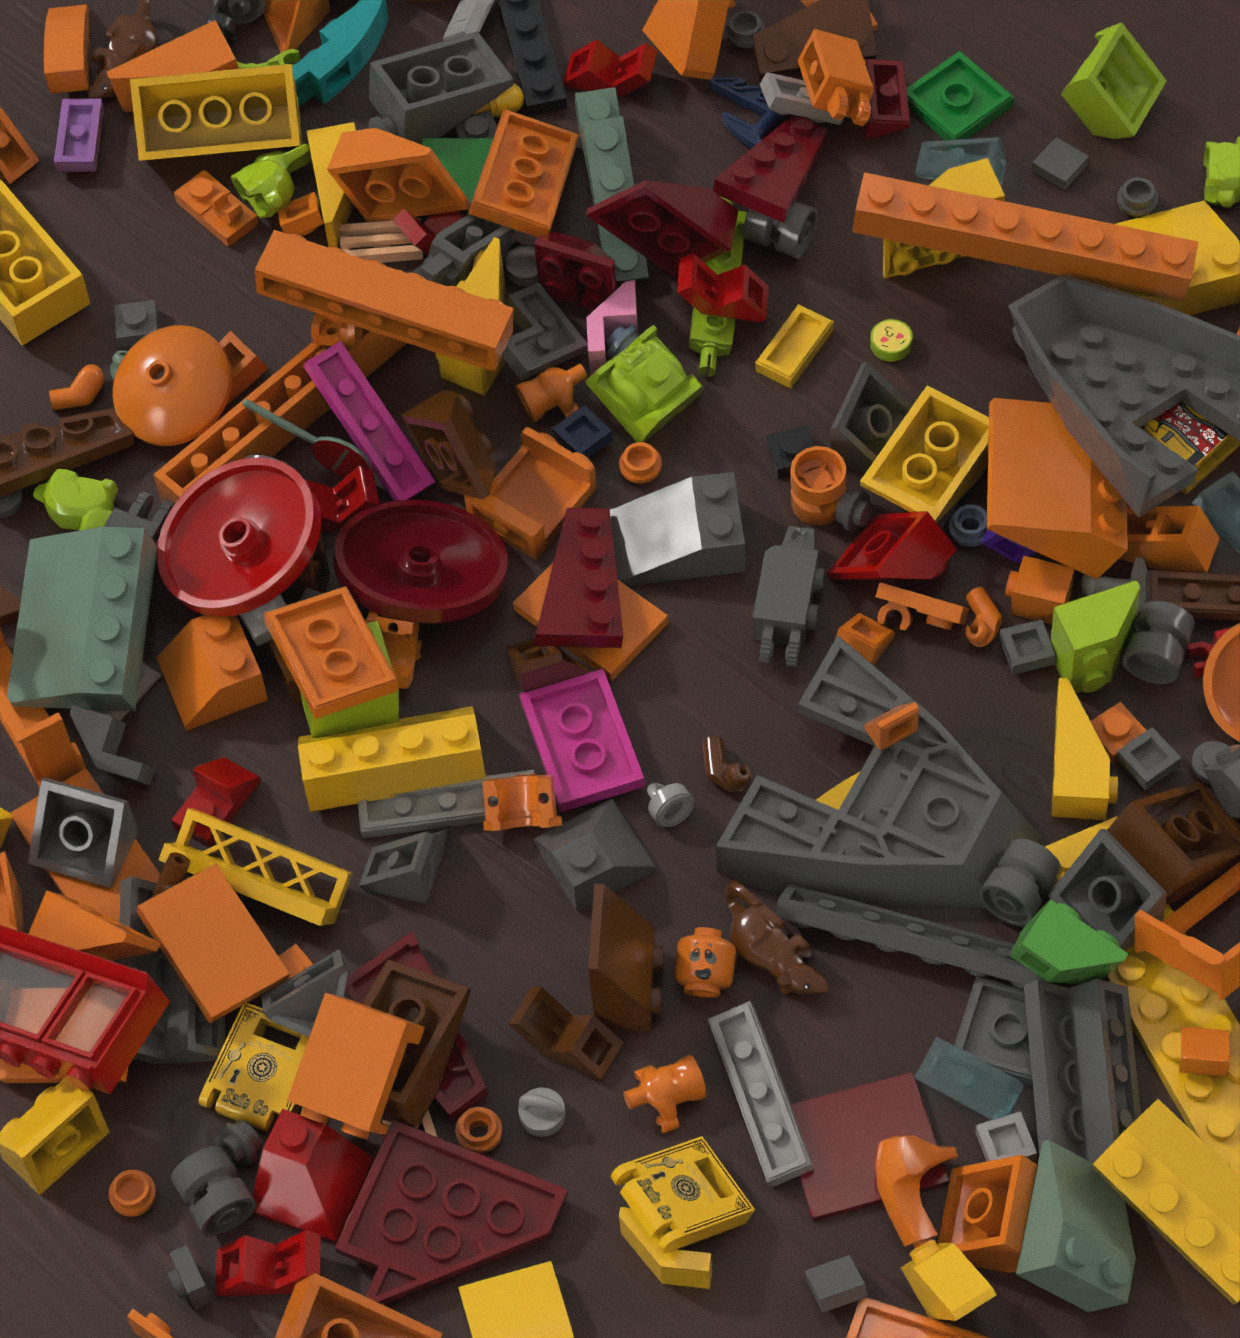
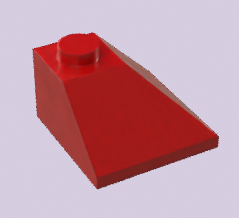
[826,511,957,580]
[252,1109,374,1244]

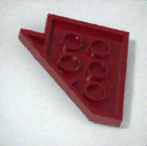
[335,1120,568,1305]

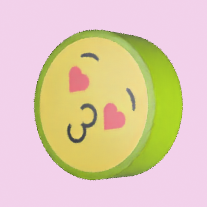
[870,319,912,362]

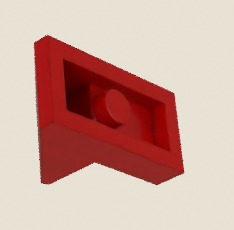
[171,757,261,848]

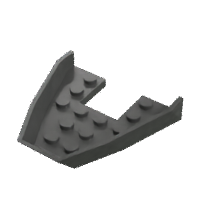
[1008,274,1240,517]
[716,636,1041,908]

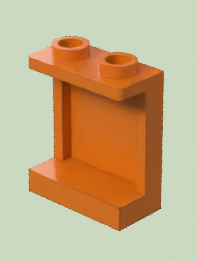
[464,427,597,560]
[287,993,425,1140]

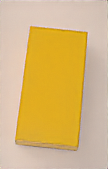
[755,304,834,389]

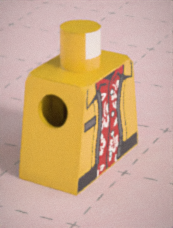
[1144,402,1240,495]

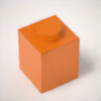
[1005,556,1075,624]

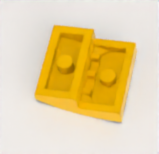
[458,1261,574,1338]

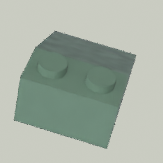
[1016,1140,1136,1312]

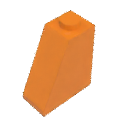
[642,0,730,80]

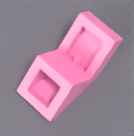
[586,280,638,376]

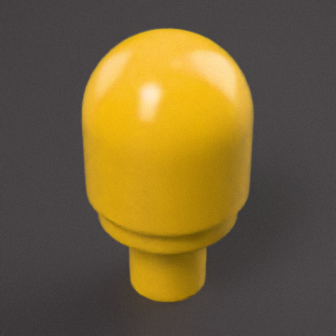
[472,84,524,118]

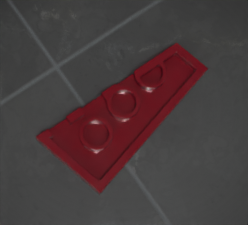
[713,115,828,223]
[344,931,488,1122]

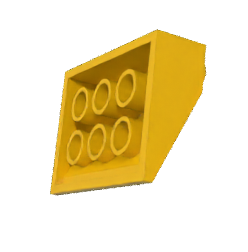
[1095,201,1240,315]

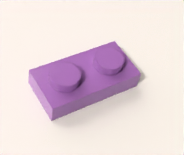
[54,99,104,172]

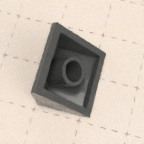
[831,362,913,474]
[28,777,138,888]
[1048,829,1167,951]

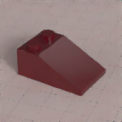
[586,180,738,277]

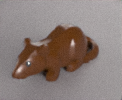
[89,0,158,99]
[724,880,829,995]

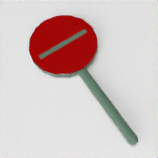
[242,399,371,477]

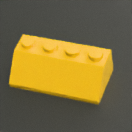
[130,64,303,161]
[298,706,486,812]
[1091,1099,1240,1305]

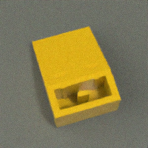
[883,158,1005,279]
[436,237,506,396]

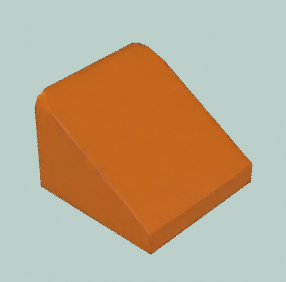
[835,613,895,666]
[864,702,919,750]
[1179,1027,1230,1077]

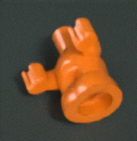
[515,364,588,423]
[623,1054,706,1133]

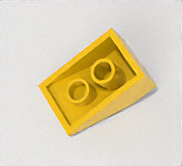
[860,385,989,523]

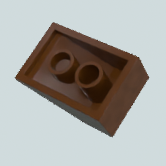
[401,390,496,499]
[1107,781,1240,904]
[588,884,664,1032]
[363,960,471,1129]

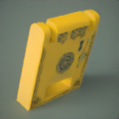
[198,1003,309,1132]
[610,1136,755,1253]

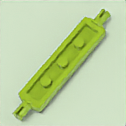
[688,197,747,377]

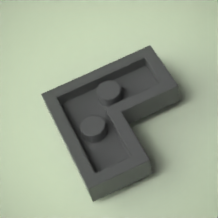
[502,283,588,381]

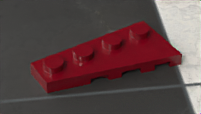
[534,508,624,648]

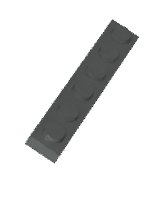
[775,883,1046,989]

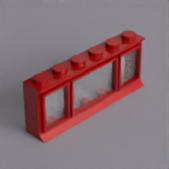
[0,925,170,1094]

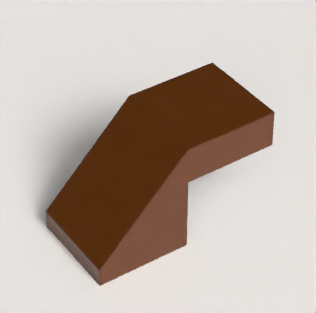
[508,986,624,1080]

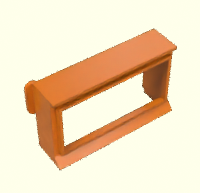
[0,628,86,788]
[1135,862,1240,1001]

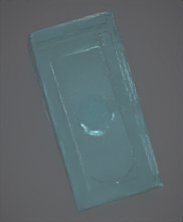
[915,137,1007,186]
[1192,471,1240,553]
[914,1037,1024,1120]

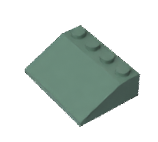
[7,527,157,711]

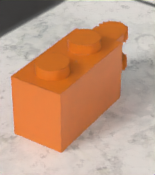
[798,29,873,126]

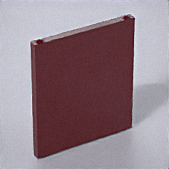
[791,1072,949,1221]

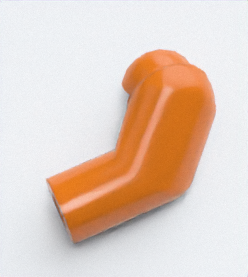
[49,364,105,411]
[965,587,1003,647]

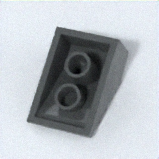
[369,31,514,144]
[610,472,746,586]

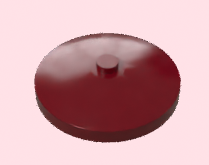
[333,500,508,623]

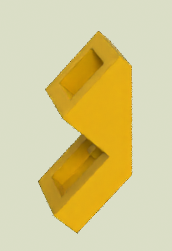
[619,1207,712,1289]

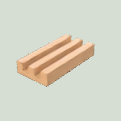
[340,218,423,263]

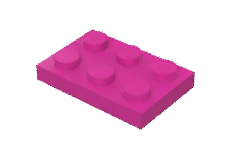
[519,669,645,813]

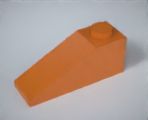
[1119,506,1220,573]
[28,890,161,961]

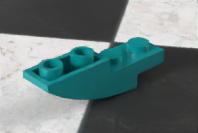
[292,0,389,106]

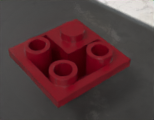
[534,231,617,312]

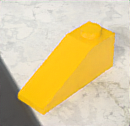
[307,122,356,247]
[1051,678,1118,820]

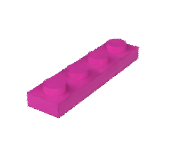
[303,341,436,501]

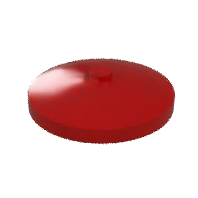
[157,457,321,617]

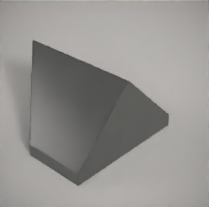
[359,827,452,904]
[261,949,348,1037]

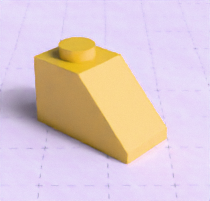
[900,1239,997,1321]

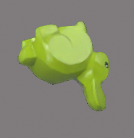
[1203,136,1240,208]
[231,143,311,219]
[33,469,118,531]

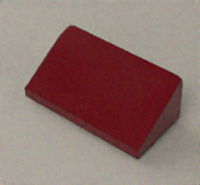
[864,59,910,139]

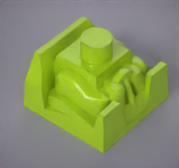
[1061,22,1167,139]
[585,324,704,442]

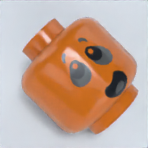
[674,927,736,998]

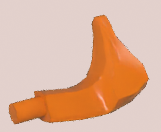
[874,1135,958,1249]

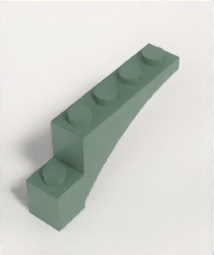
[575,87,649,285]

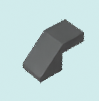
[70,705,156,786]

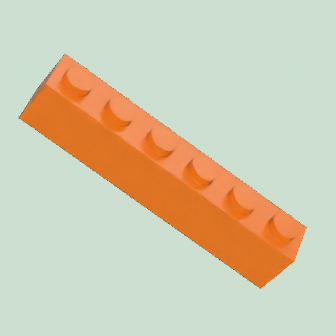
[255,230,514,372]

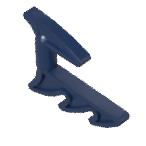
[709,77,789,149]

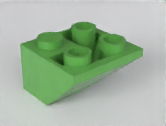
[1009,899,1129,984]

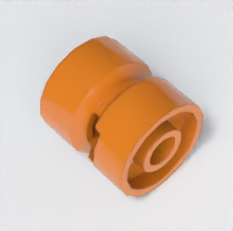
[790,446,846,526]

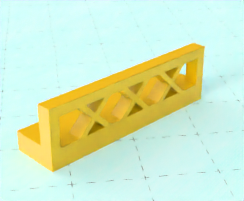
[159,808,353,926]

